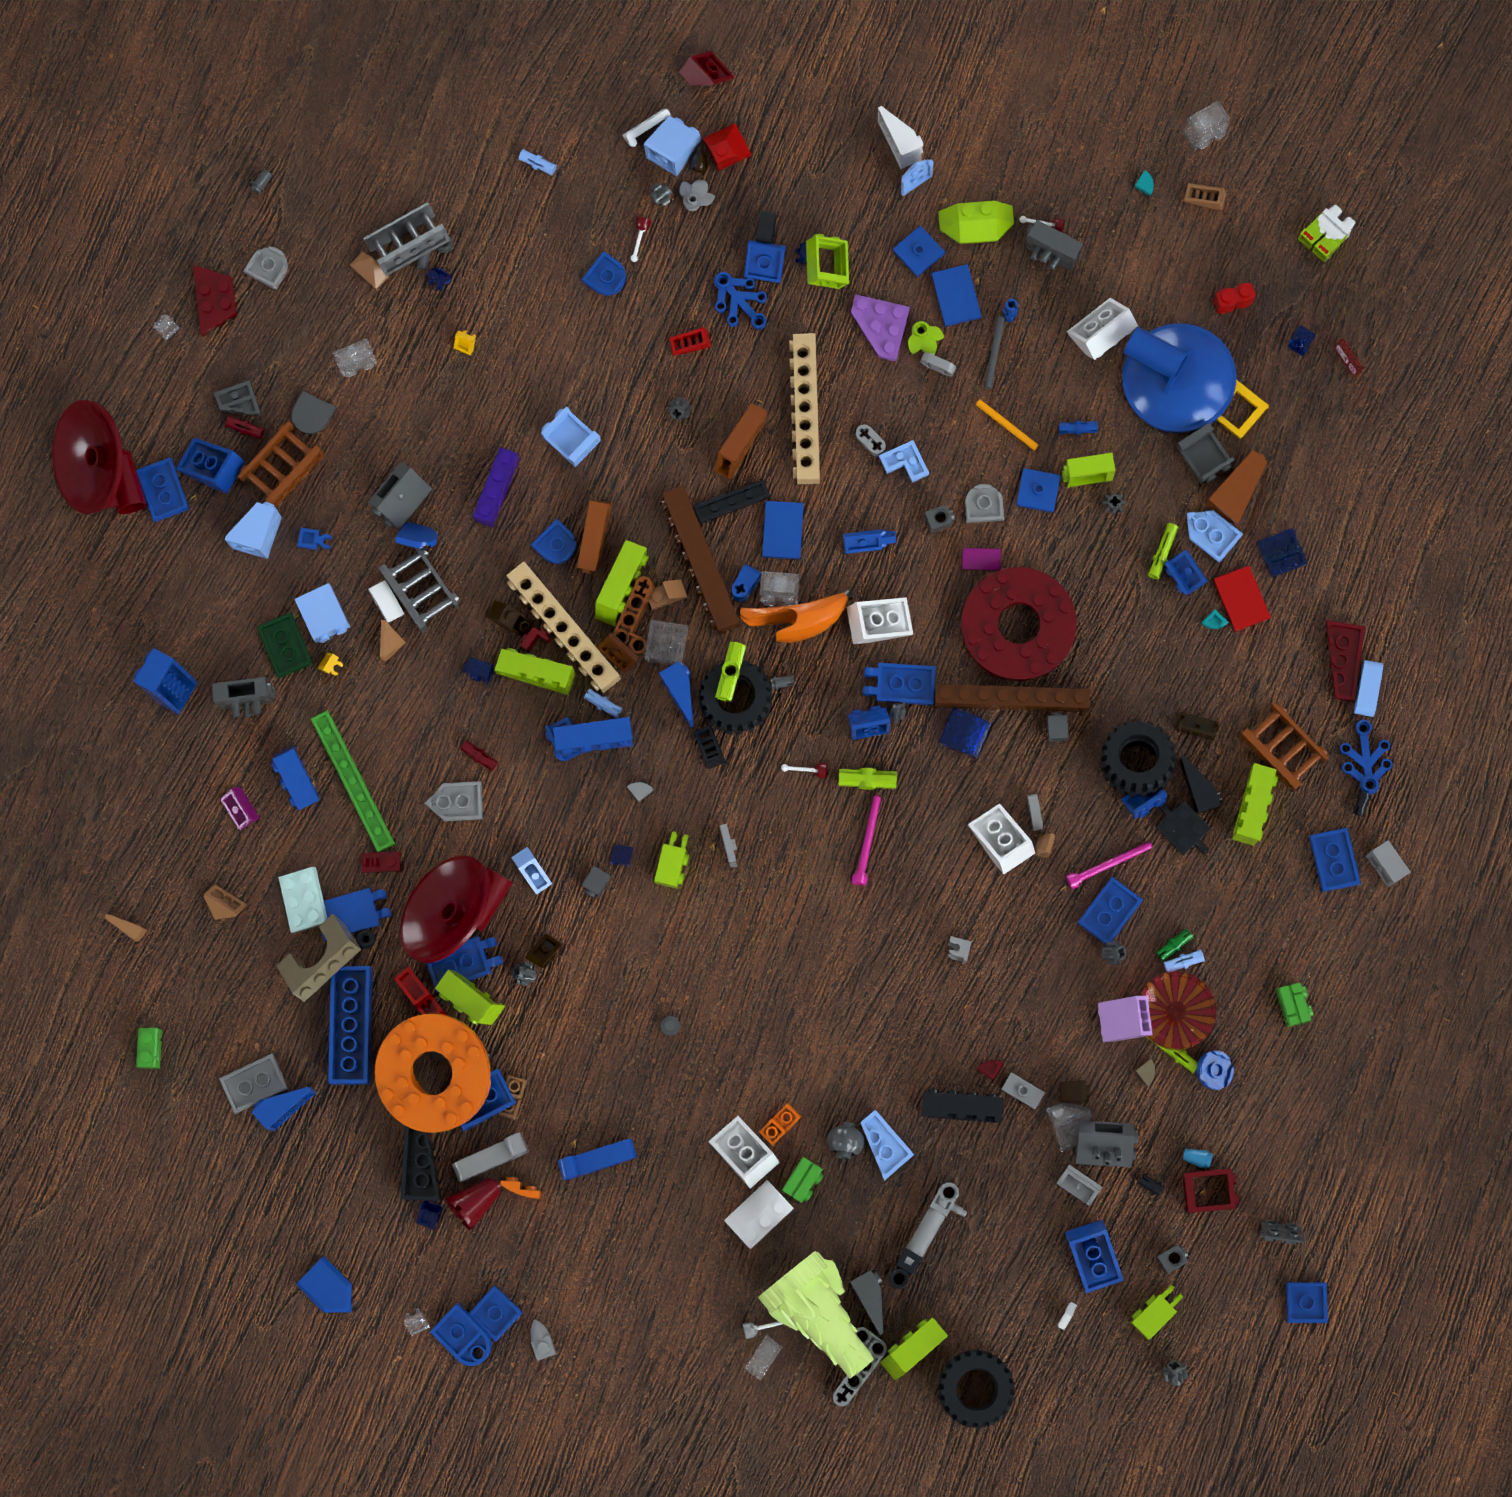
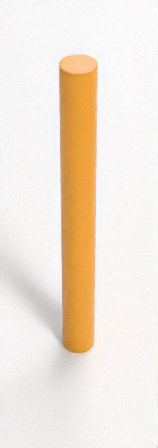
[976,399,1039,451]

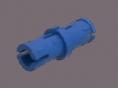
[1003,299,1018,322]
[1059,420,1098,435]

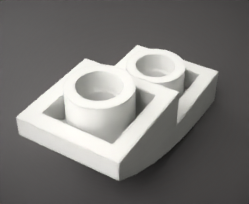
[368,580,404,623]

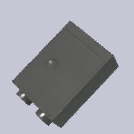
[1025,220,1083,272]
[367,462,432,529]
[212,677,276,717]
[1075,1120,1138,1167]

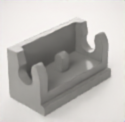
[1366,840,1411,887]
[948,936,972,965]
[1056,1165,1102,1206]

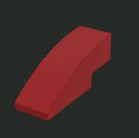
[394,967,447,1015]

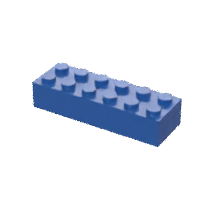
[133,648,198,715]
[328,966,373,1085]

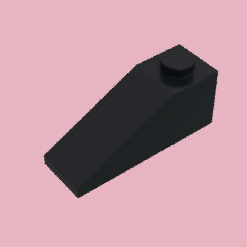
[1179,756,1222,814]

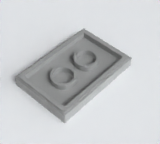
[219,1054,289,1114]

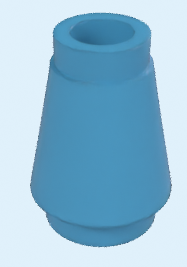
[1183,1149,1213,1169]

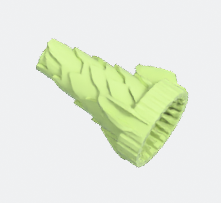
[758,1251,874,1379]

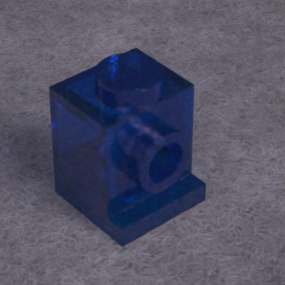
[1287,325,1316,357]
[463,658,494,686]

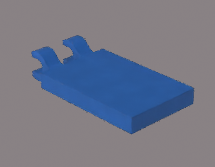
[863,663,936,705]
[321,888,392,941]
[427,936,504,993]

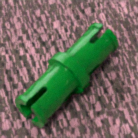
[1156,928,1194,962]

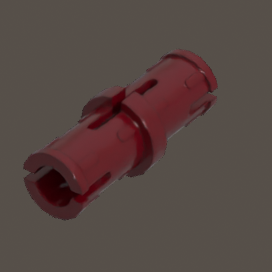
[225,416,265,440]
[460,740,498,772]

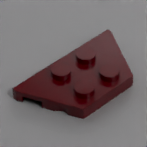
[193,266,237,336]

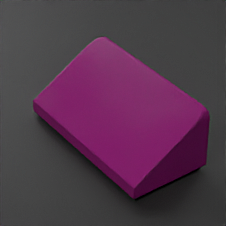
[962,548,1001,571]
[220,787,259,831]

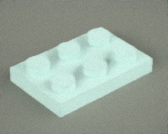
[278,867,327,933]

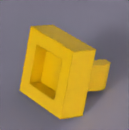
[453,330,476,355]
[318,652,343,675]

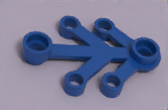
[714,272,767,330]
[1339,720,1393,795]

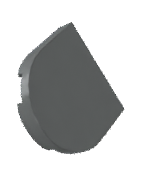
[292,391,337,435]

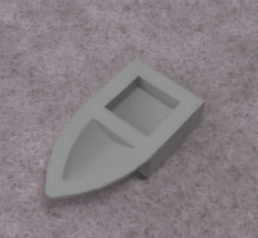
[531,1319,556,1361]

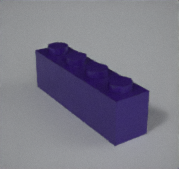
[473,447,520,528]

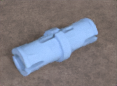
[518,149,557,175]
[584,689,622,718]
[1164,949,1205,974]

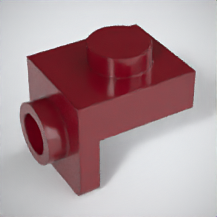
[520,627,550,653]

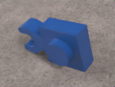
[297,528,333,550]

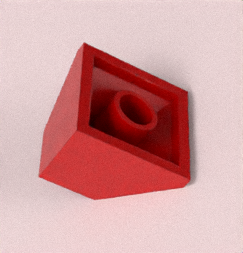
[702,123,752,171]

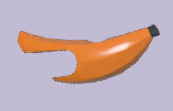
[739,590,853,643]

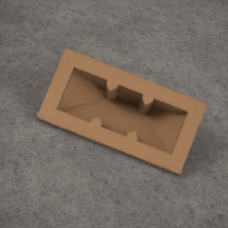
[350,252,389,290]
[380,620,406,661]
[204,884,247,920]

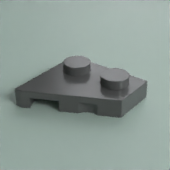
[214,380,262,416]

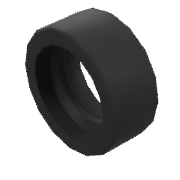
[756,211,776,244]

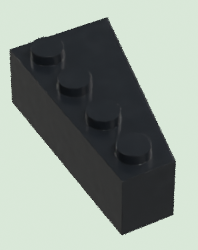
[921,1089,1003,1123]
[400,1126,443,1202]

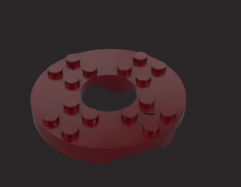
[961,567,1077,681]

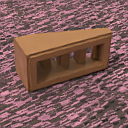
[1184,183,1226,210]
[1034,833,1055,858]
[105,914,147,942]

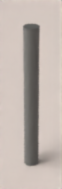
[984,316,1005,390]

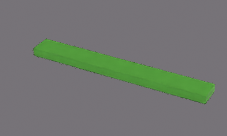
[311,710,396,853]

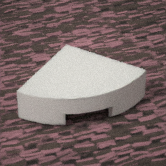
[1058,1302,1077,1330]

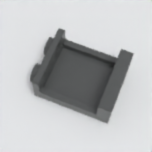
[1176,423,1235,485]

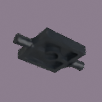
[1156,801,1211,856]

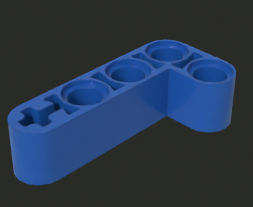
[557,1138,637,1181]

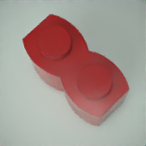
[1213,283,1256,314]

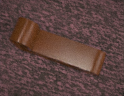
[613,576,655,655]

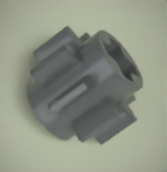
[649,182,672,206]
[667,397,692,421]
[1102,491,1126,516]
[1102,941,1126,965]
[512,962,536,986]
[1163,1360,1188,1386]

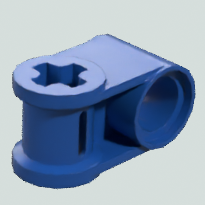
[732,564,762,602]

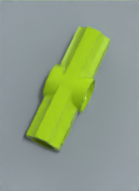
[715,642,746,702]
[839,768,897,790]

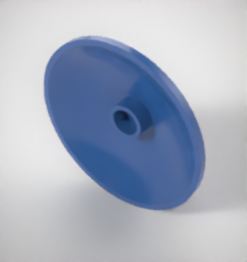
[1122,323,1236,433]

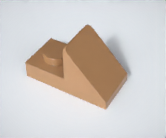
[649,579,688,611]

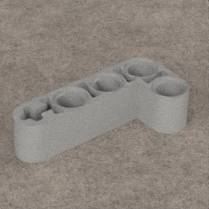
[452,1133,529,1183]
[833,1327,887,1406]

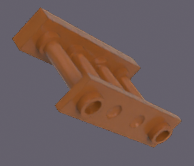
[238,421,324,508]
[1239,703,1329,792]

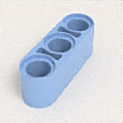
[1354,660,1383,717]

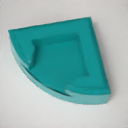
[1135,170,1154,197]
[1201,609,1228,629]

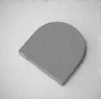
[243,247,288,290]
[965,484,1004,523]

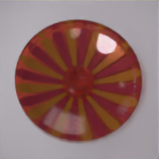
[1140,972,1217,1050]

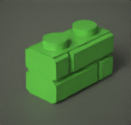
[1276,983,1313,1027]
[136,1028,162,1069]
[782,1157,824,1203]

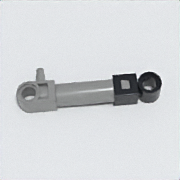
[889,1183,967,1289]

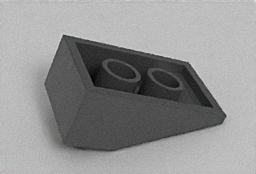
[850,1270,883,1335]

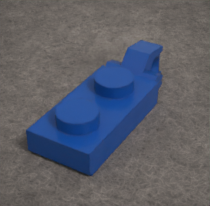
[843,529,896,554]

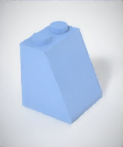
[644,116,701,176]
[225,502,282,559]

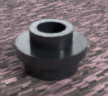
[356,930,376,949]

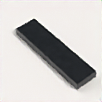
[693,479,770,524]

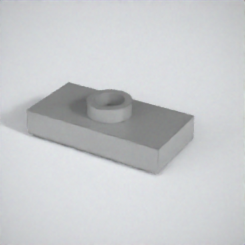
[1001,1072,1045,1110]

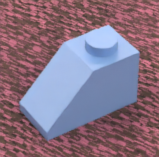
[511,847,552,894]

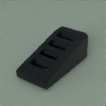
[694,725,726,769]

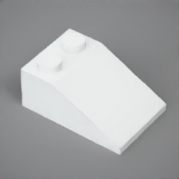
[878,106,924,169]
[846,597,913,644]
[968,803,1035,874]
[709,1116,780,1189]

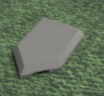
[425,781,483,822]

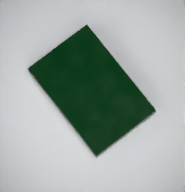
[257,612,313,679]

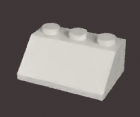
[1067,298,1138,360]
[724,1180,794,1249]

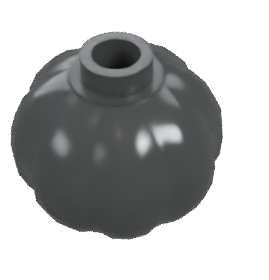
[827,1122,864,1160]

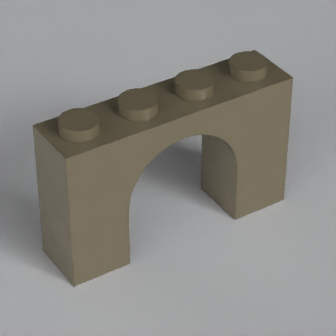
[277,914,361,1002]

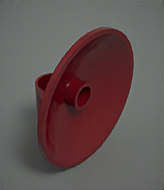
[52,400,147,514]
[400,856,513,963]

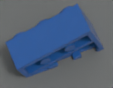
[271,745,320,811]

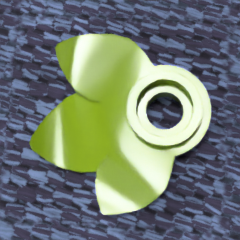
[908,321,944,355]

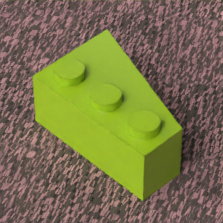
[435,970,505,1025]
[880,1318,948,1380]

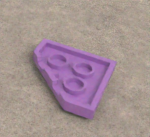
[851,294,910,361]

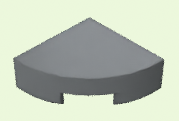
[627,782,654,802]

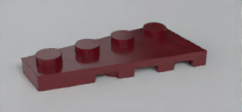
[1326,620,1365,702]

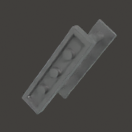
[363,202,451,277]
[379,547,460,633]

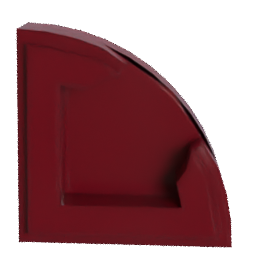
[977,1060,1004,1080]

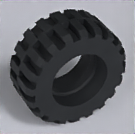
[699,660,772,735]
[1101,720,1176,798]
[938,1350,1015,1428]

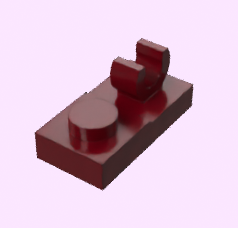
[362,852,401,873]

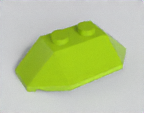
[938,201,1014,244]

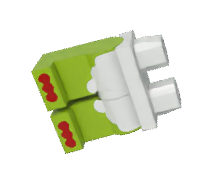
[1298,205,1355,263]

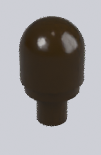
[692,146,707,173]

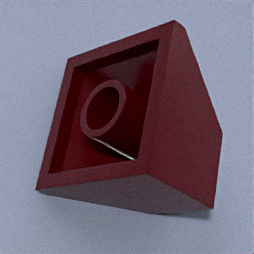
[679,51,734,86]

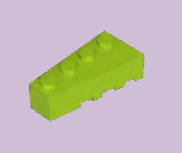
[495,648,576,695]
[1232,763,1278,846]

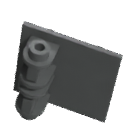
[1260,1220,1304,1245]

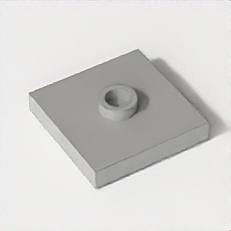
[719,824,737,868]

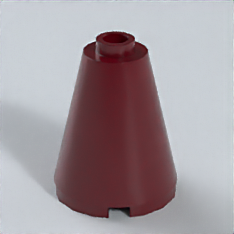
[446,1178,502,1230]

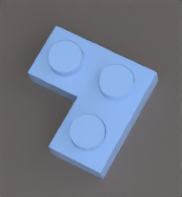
[879,440,929,483]

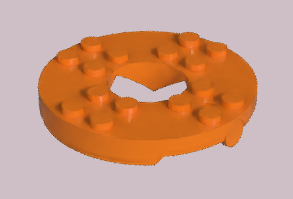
[375,1013,491,1133]

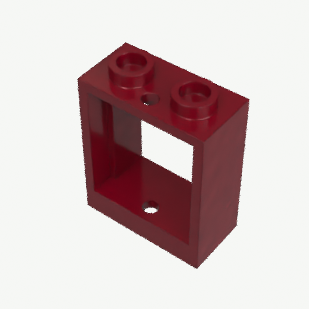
[1182,1169,1239,1213]

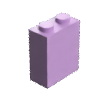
[1098,996,1153,1042]

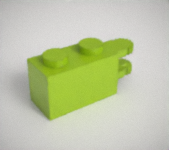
[654,832,689,889]
[1130,1284,1184,1340]

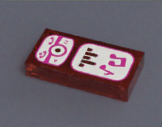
[1334,338,1364,377]

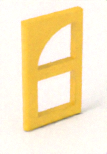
[1216,379,1269,440]

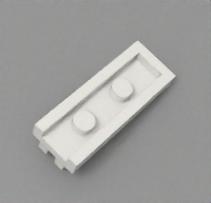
[622,109,671,147]

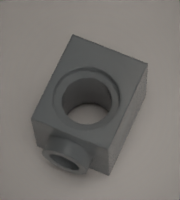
[924,505,955,534]
[1047,712,1068,742]
[582,866,611,898]
[1156,1244,1189,1274]

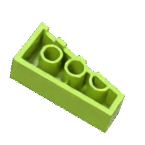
[595,540,649,627]

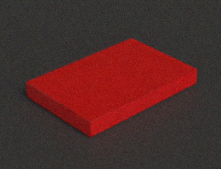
[1213,566,1271,632]

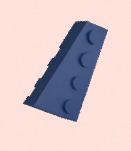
[553,717,634,756]

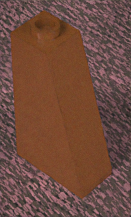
[714,403,768,480]
[1206,450,1267,528]
[577,500,613,574]

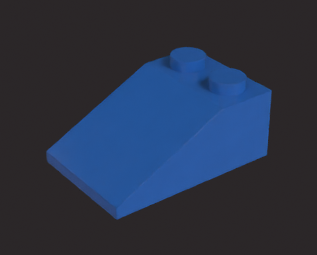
[176,438,245,494]
[659,661,694,728]
[848,706,890,740]
[460,1068,516,1132]
[252,1087,317,1132]
[1065,1220,1124,1293]

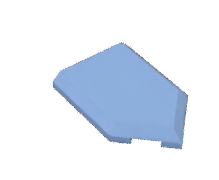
[901,159,933,196]
[1186,510,1243,563]

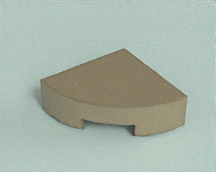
[1135,1059,1155,1086]

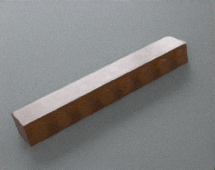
[661,486,740,635]
[935,684,1090,712]

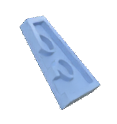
[861,1110,914,1181]

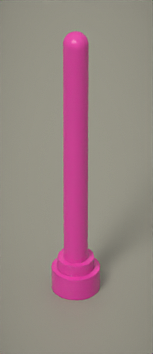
[851,795,881,886]
[1065,842,1152,890]

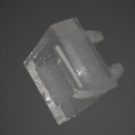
[153,314,179,340]
[404,1308,430,1335]

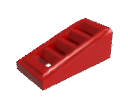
[669,327,712,356]

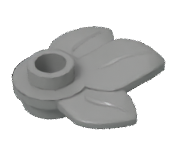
[679,180,715,211]

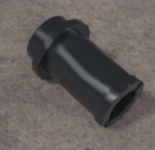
[1352,791,1372,817]
[1138,1173,1164,1196]

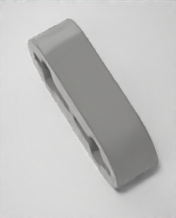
[920,352,956,377]
[856,425,886,456]
[1027,794,1043,831]

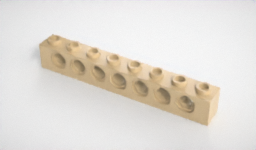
[789,333,820,484]
[506,561,621,693]

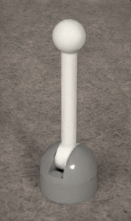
[742,1321,783,1339]

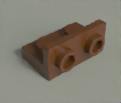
[597,632,639,674]

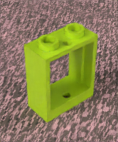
[806,234,849,289]
[1062,453,1116,488]

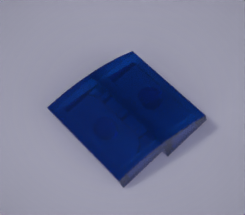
[1256,528,1308,577]
[939,708,992,758]

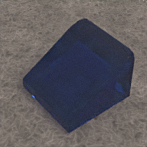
[611,845,633,866]
[416,1201,442,1230]

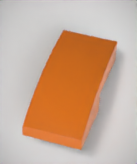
[759,1103,802,1146]
[501,1177,541,1199]

